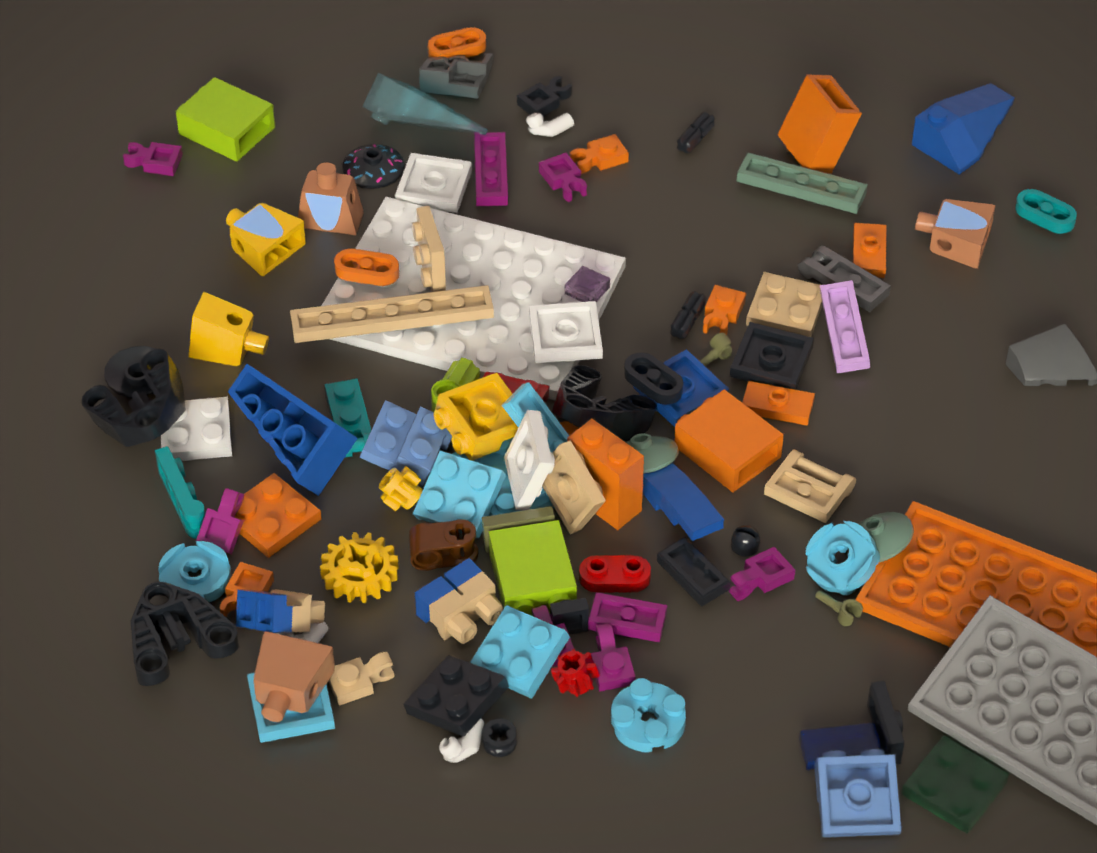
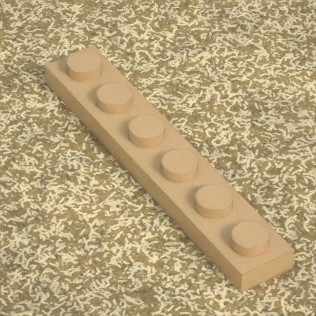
[290,285,494,343]

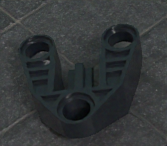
[81,348,186,447]
[551,365,657,441]
[131,581,239,686]

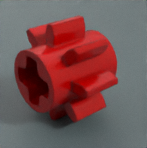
[551,649,600,697]

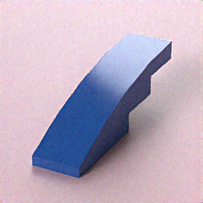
[643,463,724,541]

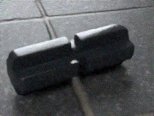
[677,112,715,154]
[670,291,706,339]

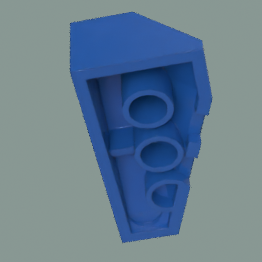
[912,83,1015,175]

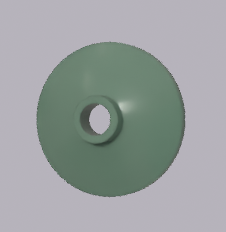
[626,433,679,474]
[846,512,914,562]

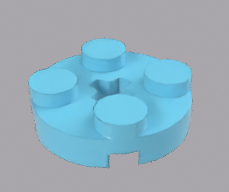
[806,521,880,595]
[159,541,232,603]
[611,678,686,752]

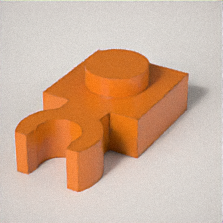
[570,134,629,174]
[703,285,746,335]
[220,562,274,617]

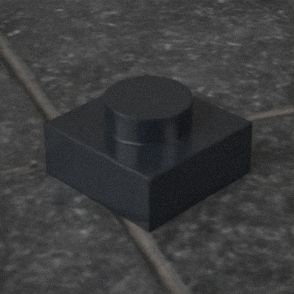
[550,598,589,635]

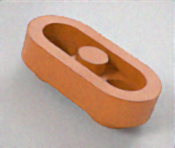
[428,27,486,58]
[334,249,399,286]

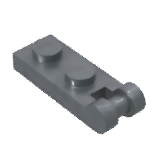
[798,246,891,312]

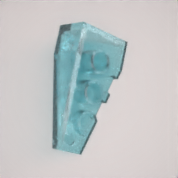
[363,73,488,135]

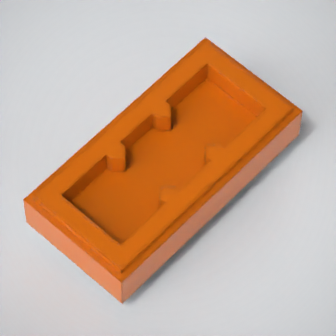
[853,223,886,278]
[742,381,815,426]

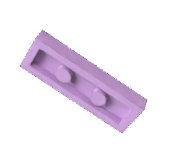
[820,280,870,373]

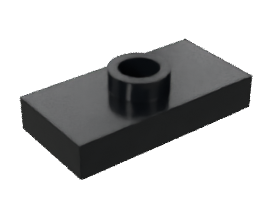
[657,537,730,607]
[867,681,904,765]

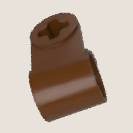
[409,519,479,571]

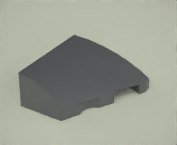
[419,53,493,98]
[1006,324,1097,386]

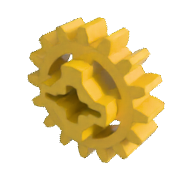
[320,532,399,603]

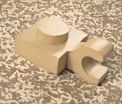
[328,652,395,706]

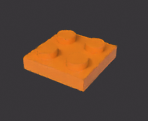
[235,473,322,558]

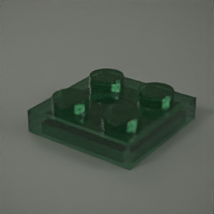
[901,735,1009,834]

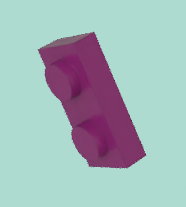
[588,592,668,642]

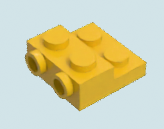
[433,373,518,461]

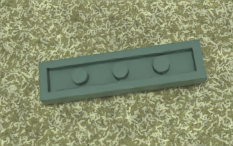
[737,153,868,214]

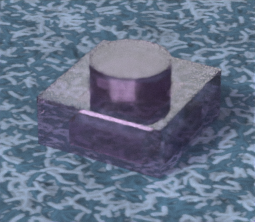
[565,265,610,302]

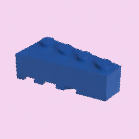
[228,364,358,496]

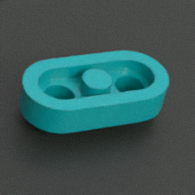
[1015,189,1077,234]

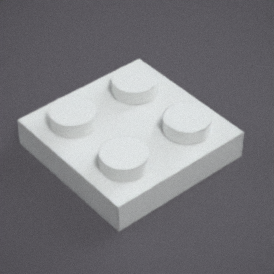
[395,153,472,213]
[529,301,603,363]
[161,396,232,461]
[504,410,555,510]

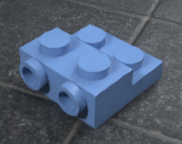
[360,400,452,486]
[814,749,901,837]

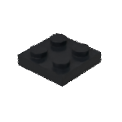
[730,322,814,390]
[403,655,509,737]

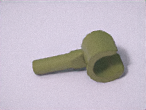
[700,333,732,366]
[815,590,863,626]

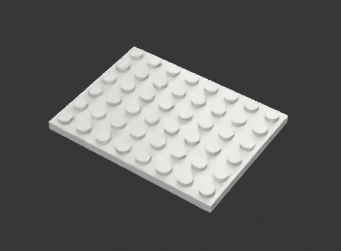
[322,197,626,400]

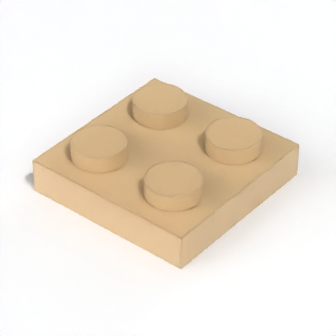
[412,206,446,292]
[746,272,823,337]
[542,440,606,535]

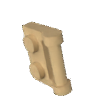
[764,449,856,523]

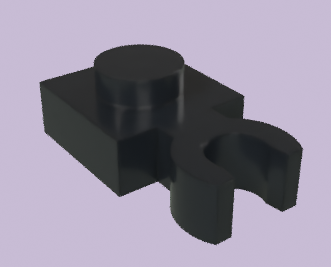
[517,76,572,116]

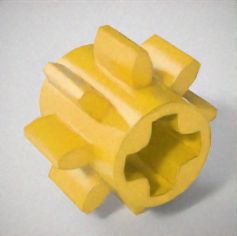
[379,466,423,511]

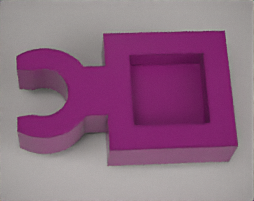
[123,142,183,176]
[539,153,587,202]

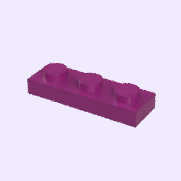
[474,132,508,206]

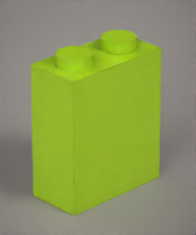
[176,77,275,162]
[489,520,577,616]

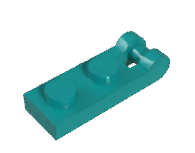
[324,378,371,458]
[155,446,205,539]

